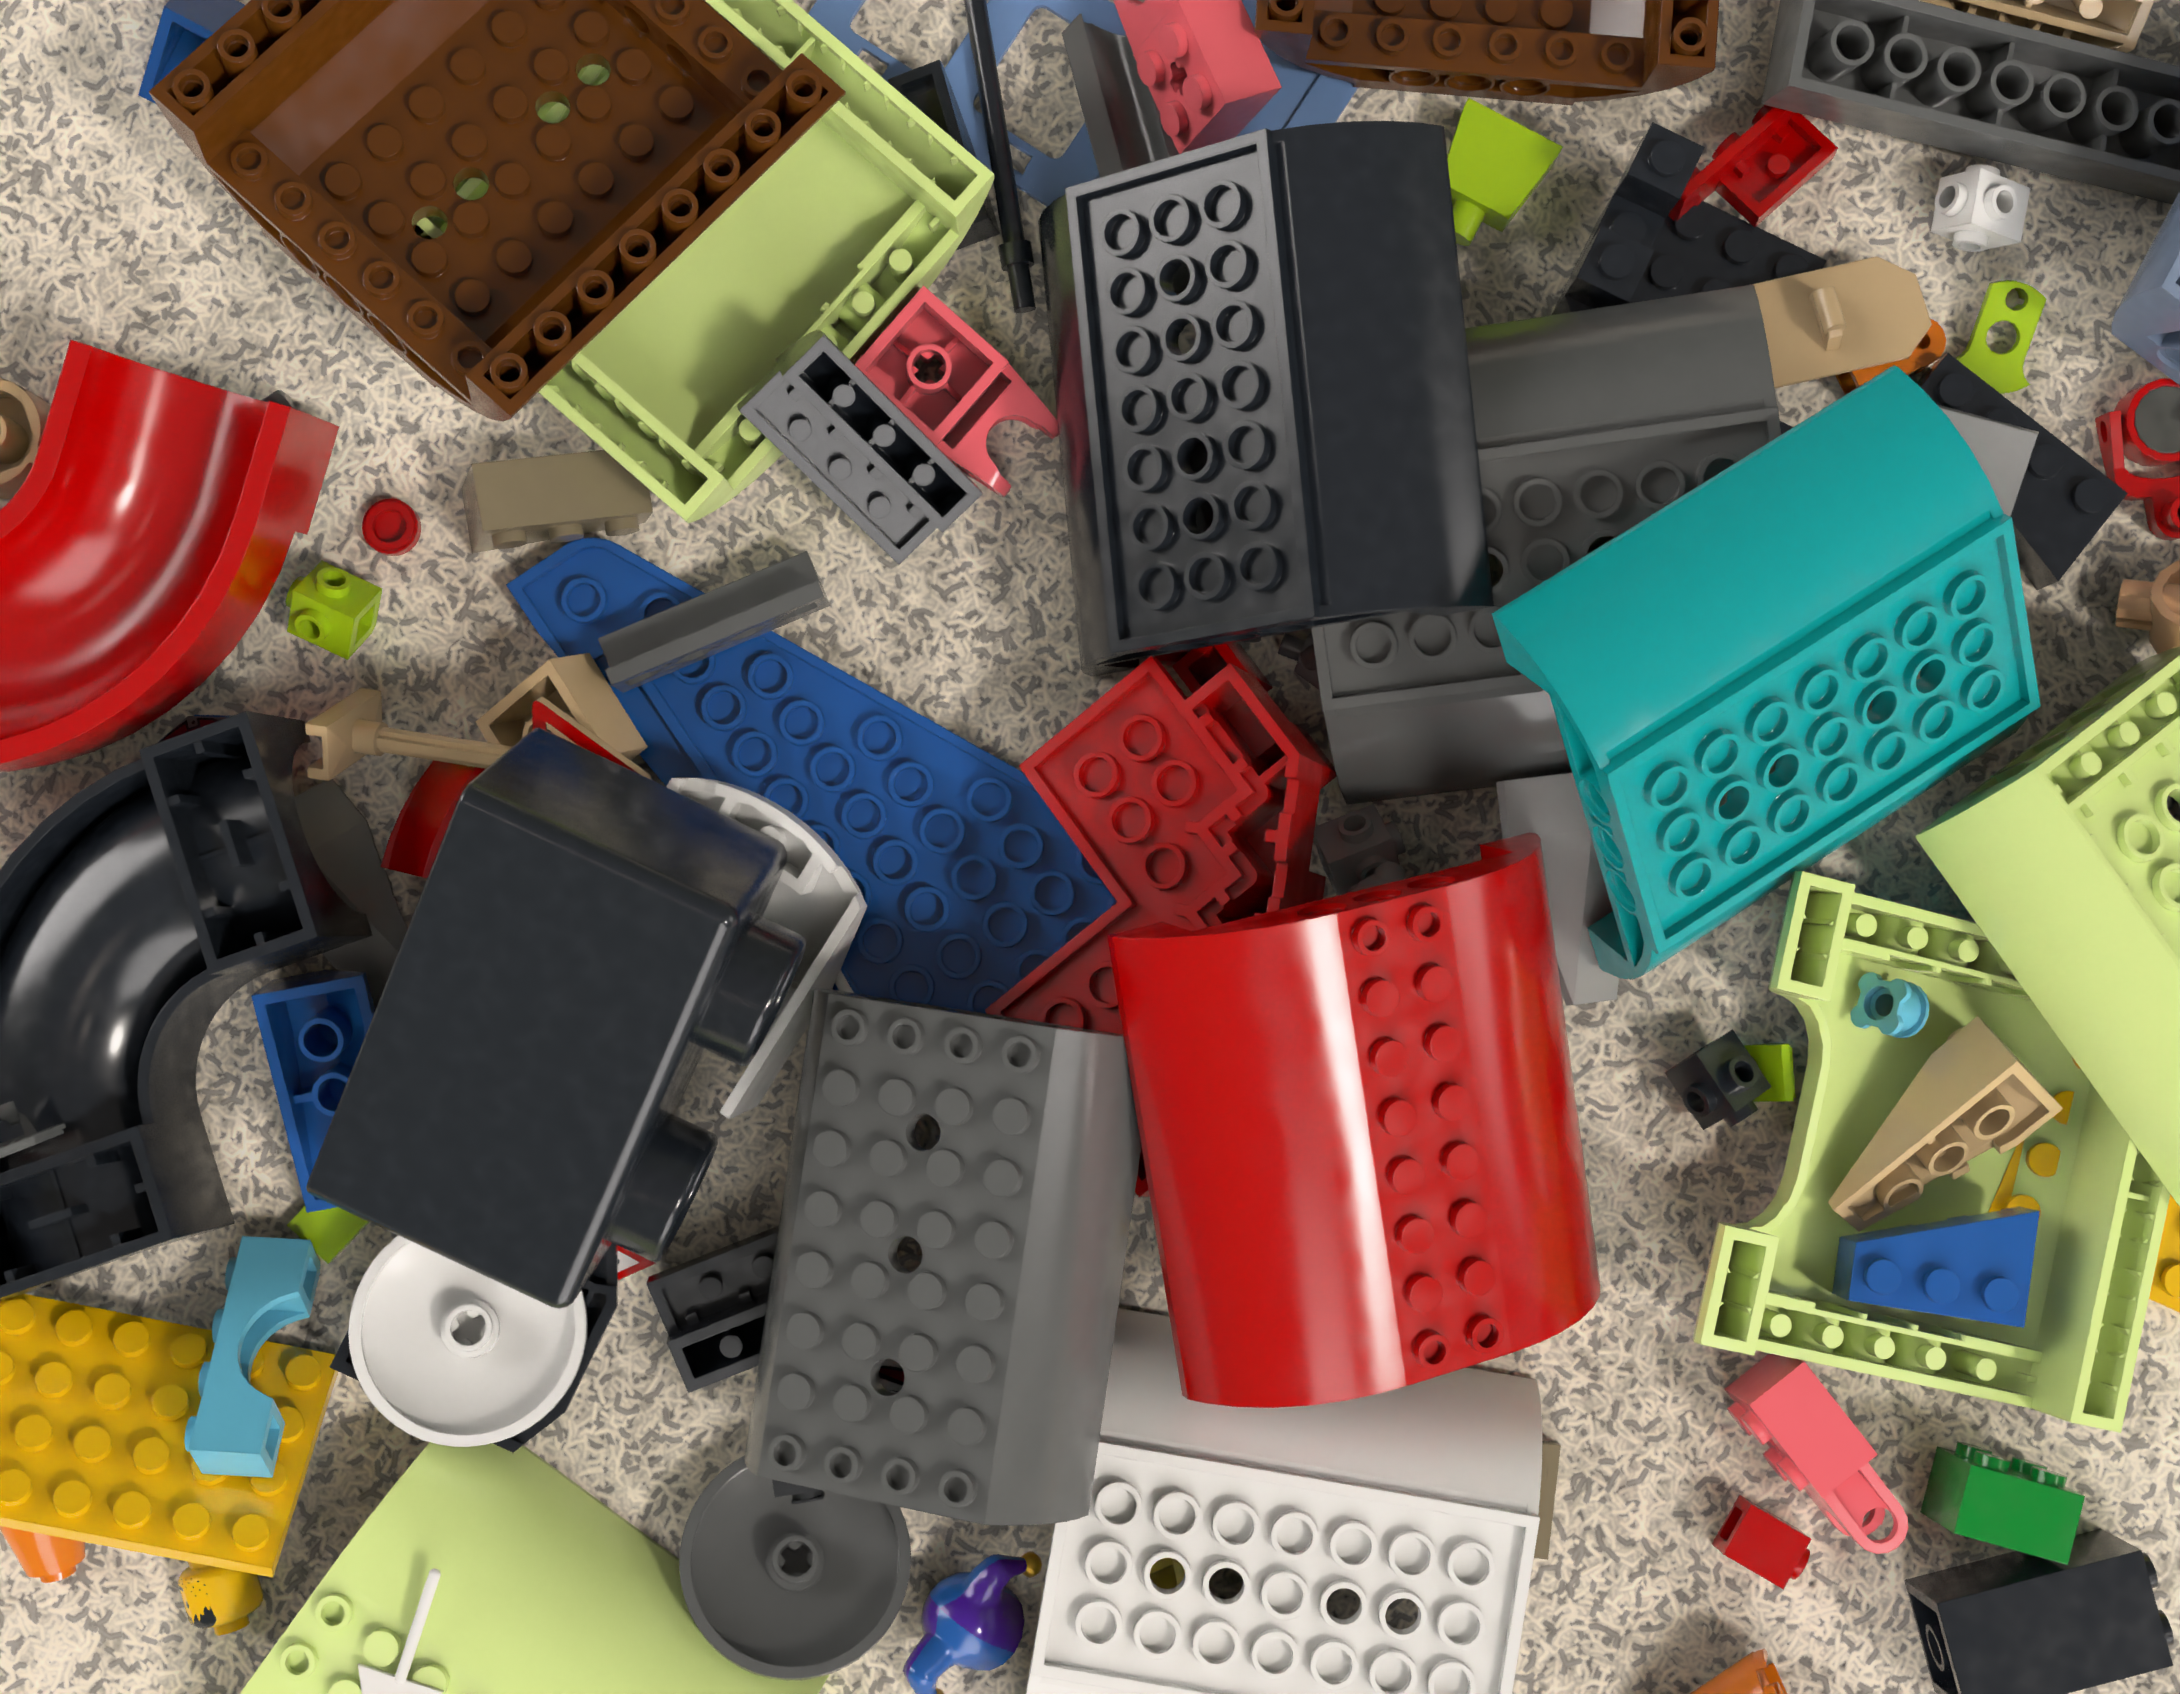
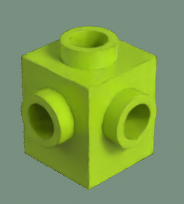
[285,560,382,660]

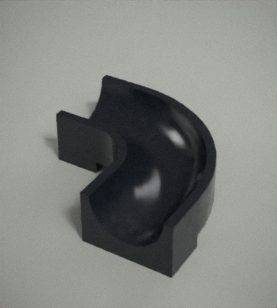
[0,711,373,1301]

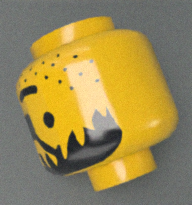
[178,1561,263,1636]

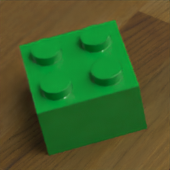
[1920,1441,2085,1565]

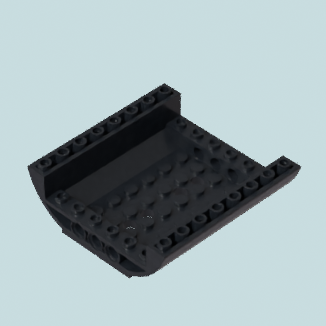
[1038,121,1494,676]

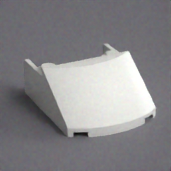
[666,777,867,1119]

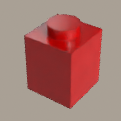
[1712,1495,1812,1590]

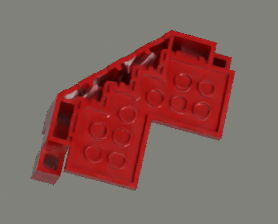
[985,642,1337,1198]

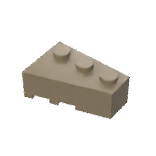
[461,450,653,554]

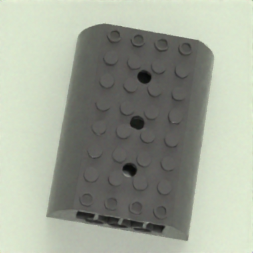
[744,989,1141,1526]

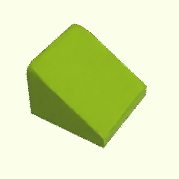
[1744,1043,1796,1102]

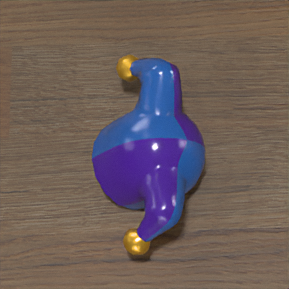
[903,1551,1042,1694]

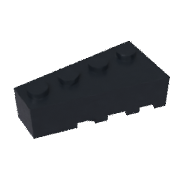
[1917,353,2128,590]

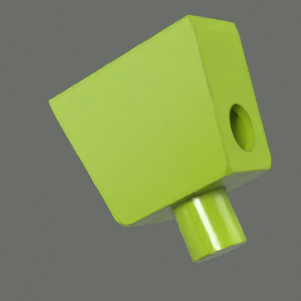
[1447,98,1563,246]

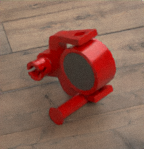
[2095,378,2180,541]

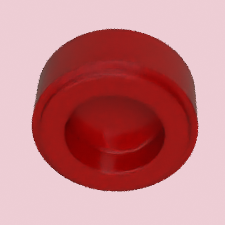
[362,499,421,556]

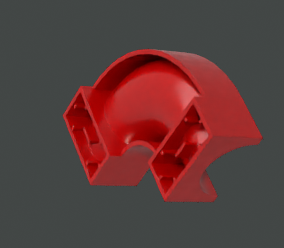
[0,340,340,772]

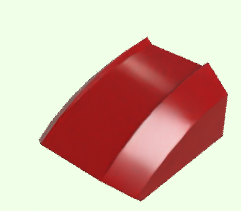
[380,760,486,878]

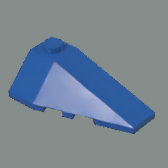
[251,970,375,1213]

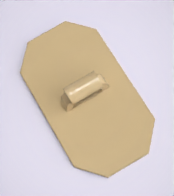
[1752,256,1932,389]

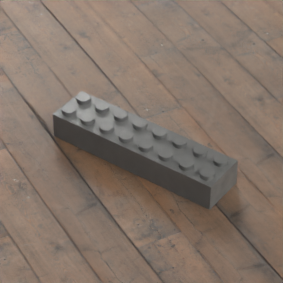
[1761,0,2180,205]

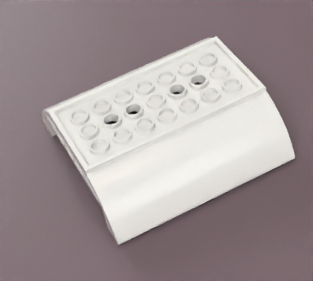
[1026,1308,1542,1694]

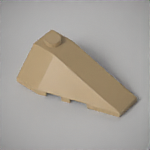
[1828,1016,2063,1232]

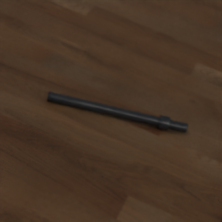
[964,0,1036,313]

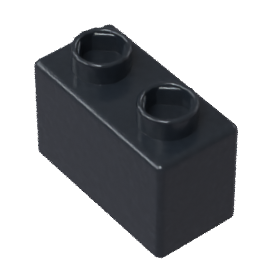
[306,727,807,1309]

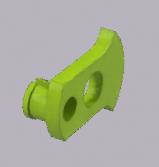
[1956,280,2046,394]

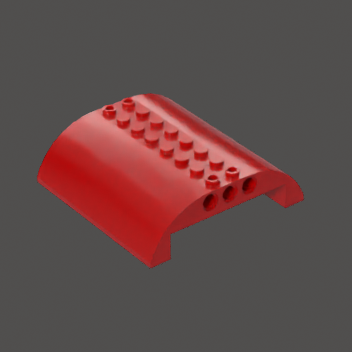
[1107,832,1600,1408]

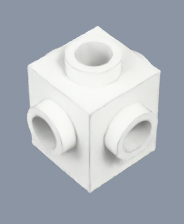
[1931,165,2030,252]

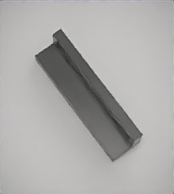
[598,551,831,693]

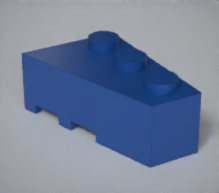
[1832,1206,2040,1328]

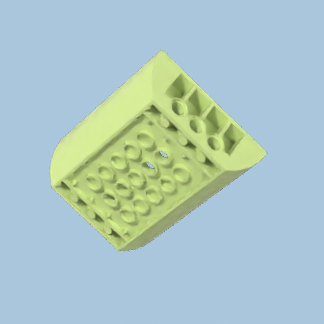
[1915,647,2180,1207]

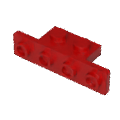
[1668,105,1838,227]

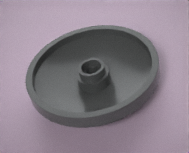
[679,1455,911,1681]

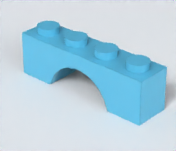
[184,1236,320,1478]

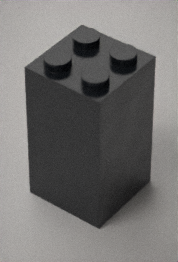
[1904,1529,2174,1694]

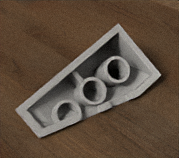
[1496,773,1619,1006]

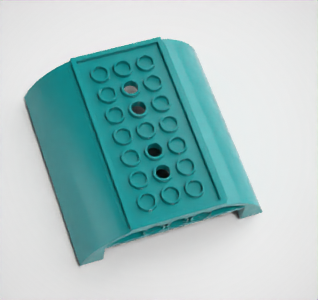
[1492,365,2041,980]

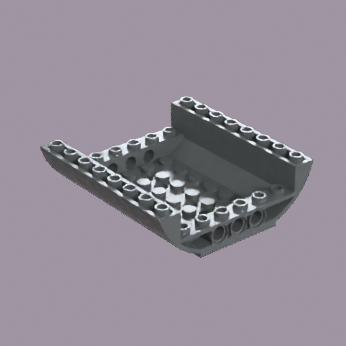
[1311,285,1781,805]

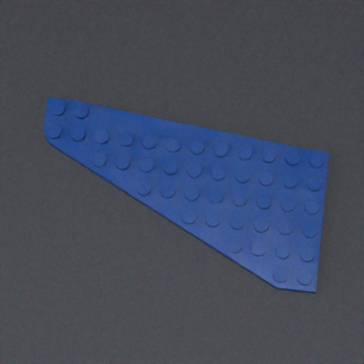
[506,538,1117,1013]

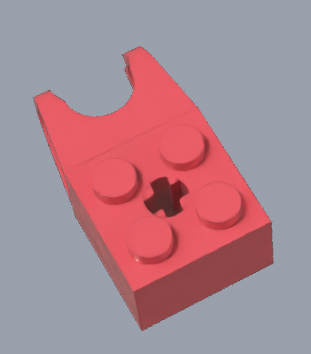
[1113,0,1282,154]
[855,285,1059,497]
[1724,1353,1908,1554]

